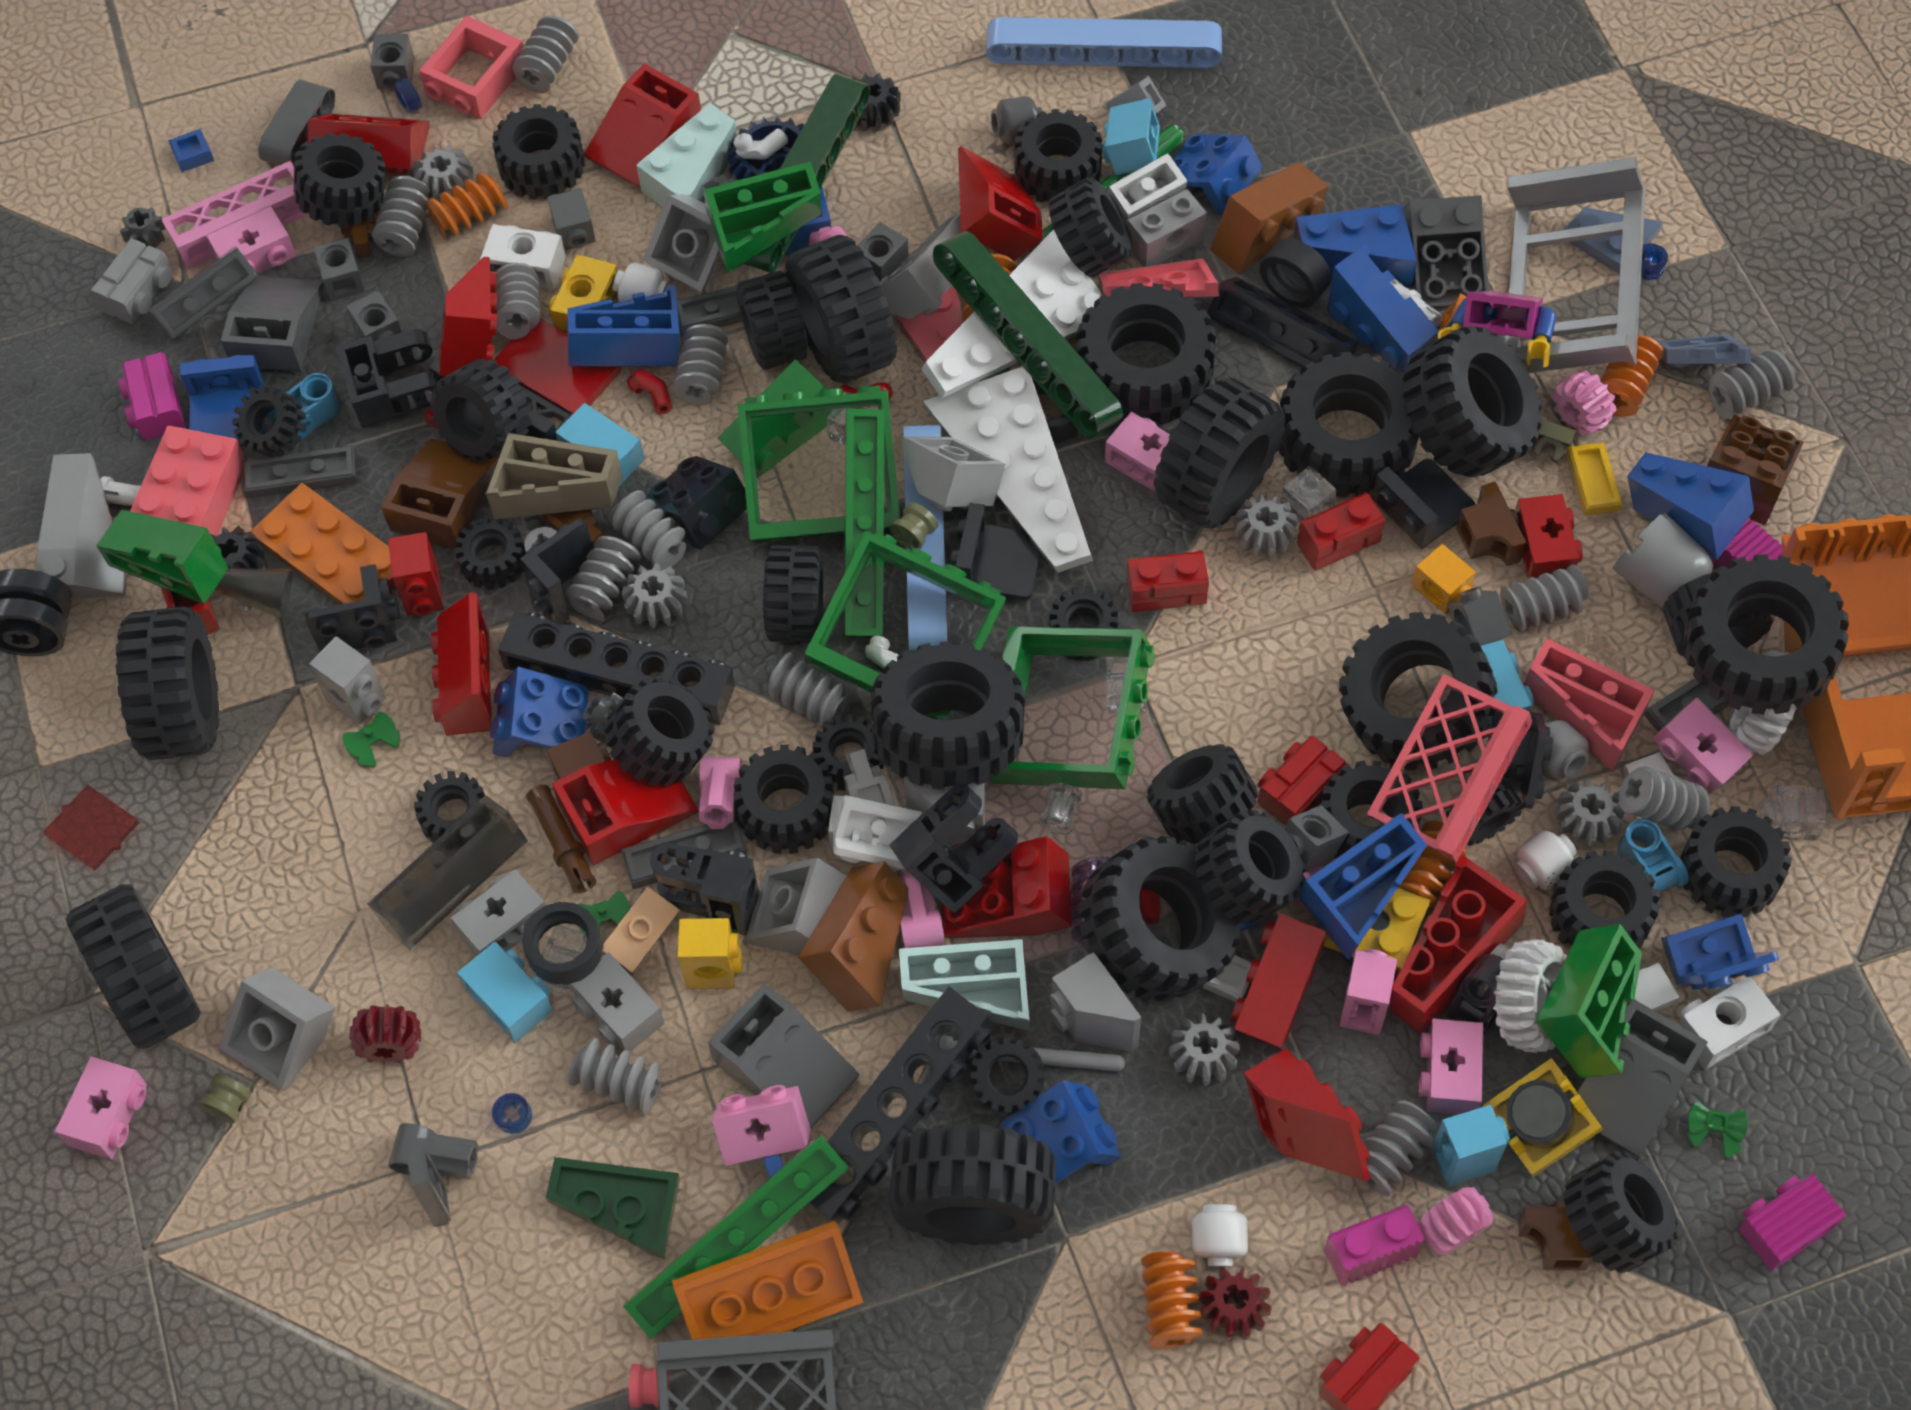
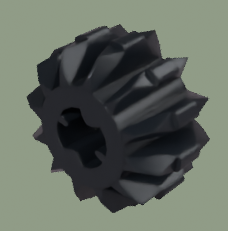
[852,72,901,131]
[211,525,265,591]

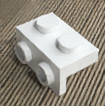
[832,795,922,871]

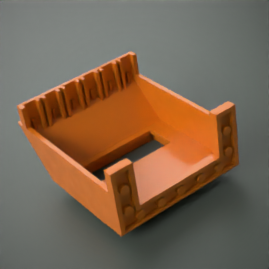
[1782,514,1911,819]

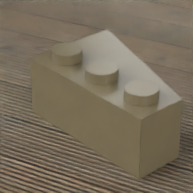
[486,433,623,520]

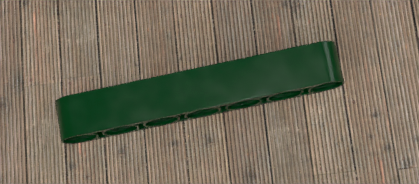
[742,74,870,273]
[932,231,1123,438]

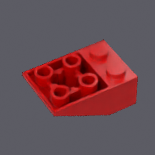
[584,63,701,188]
[958,146,1043,261]
[439,256,497,376]
[552,760,699,866]
[942,836,1072,938]
[1244,1048,1370,1181]

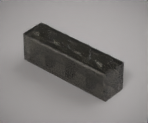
[367,795,528,950]

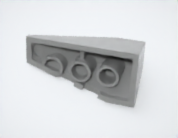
[879,211,961,320]
[36,453,126,598]

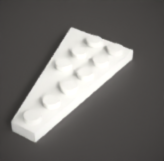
[922,230,1102,399]
[923,367,1093,573]

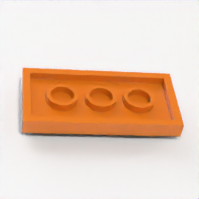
[250,483,395,605]
[672,1220,864,1340]

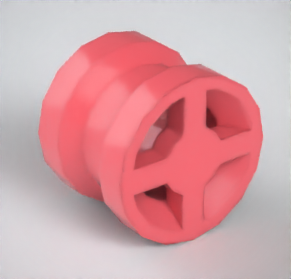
[629,1364,669,1409]

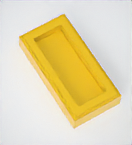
[1566,442,1623,516]

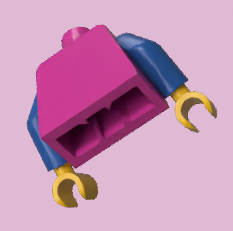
[1438,291,1556,368]

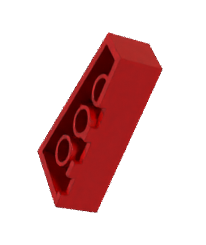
[1389,854,1527,1034]

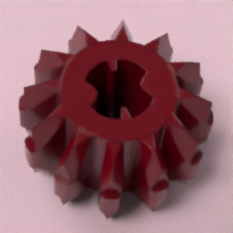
[349,1004,422,1064]
[1199,1265,1272,1341]

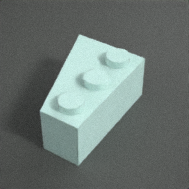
[636,103,737,208]
[899,939,1029,1031]

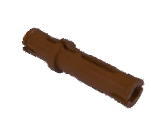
[526,784,596,893]

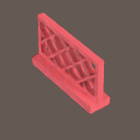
[1367,674,1533,863]

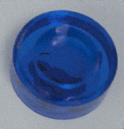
[393,77,422,113]

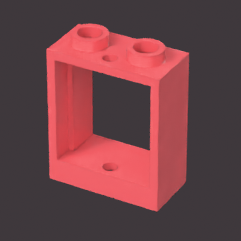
[419,15,524,119]

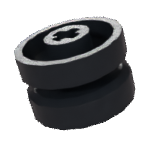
[0,569,72,656]

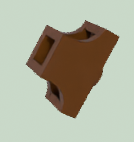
[1456,481,1526,566]
[1518,1202,1593,1271]

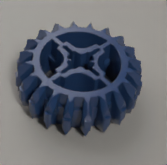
[727,115,804,180]

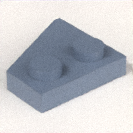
[1564,207,1662,274]
[1657,334,1751,368]

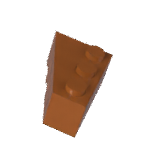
[1210,162,1329,275]
[798,861,909,1011]

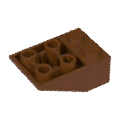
[1707,414,1804,526]
[381,438,500,548]

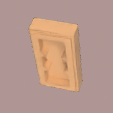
[602,886,680,976]

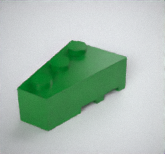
[704,162,821,273]
[717,359,846,478]
[96,510,229,605]
[1536,924,1642,1078]

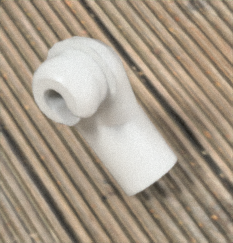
[734,129,788,159]
[865,635,899,668]

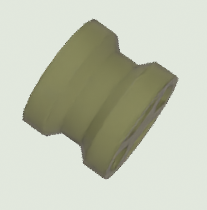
[890,502,938,550]
[198,1074,252,1123]

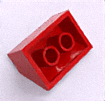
[308,113,430,175]
[431,593,492,736]

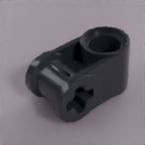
[1448,954,1504,1035]

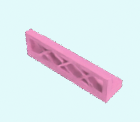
[161,161,309,270]

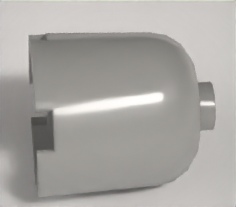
[1612,513,1713,609]

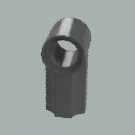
[388,1123,478,1179]

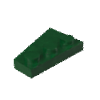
[546,1157,680,1260]

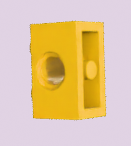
[548,254,618,333]
[678,918,743,989]

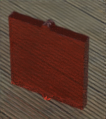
[43,784,140,871]

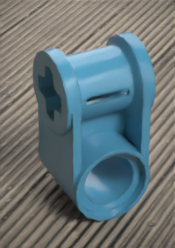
[267,373,341,442]
[1617,819,1689,893]

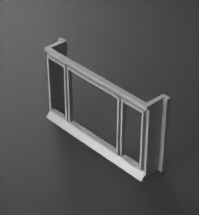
[1505,157,1646,373]

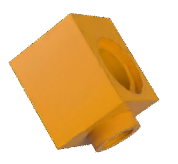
[1412,544,1476,614]

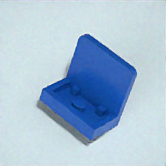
[1173,133,1263,214]
[180,354,265,443]
[490,667,589,757]
[1661,914,1779,990]
[1000,1080,1122,1185]

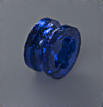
[1641,243,1668,280]
[492,1093,533,1134]

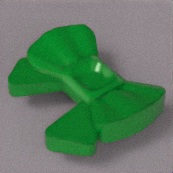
[342,712,400,768]
[577,891,630,943]
[1686,1102,1748,1158]

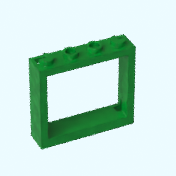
[737,386,900,542]
[804,531,1006,720]
[989,627,1155,790]

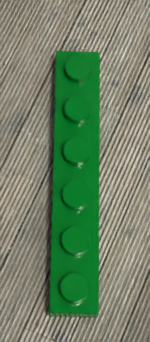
[844,409,885,638]
[623,1134,849,1339]

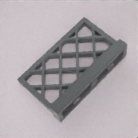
[653,1329,836,1410]

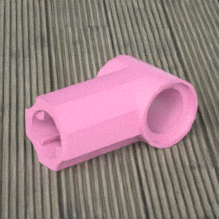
[699,757,742,829]
[898,870,945,948]

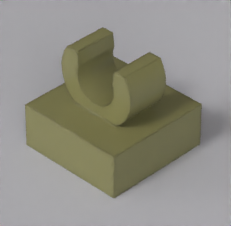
[1534,419,1576,462]

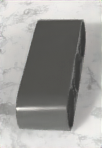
[258,80,336,166]

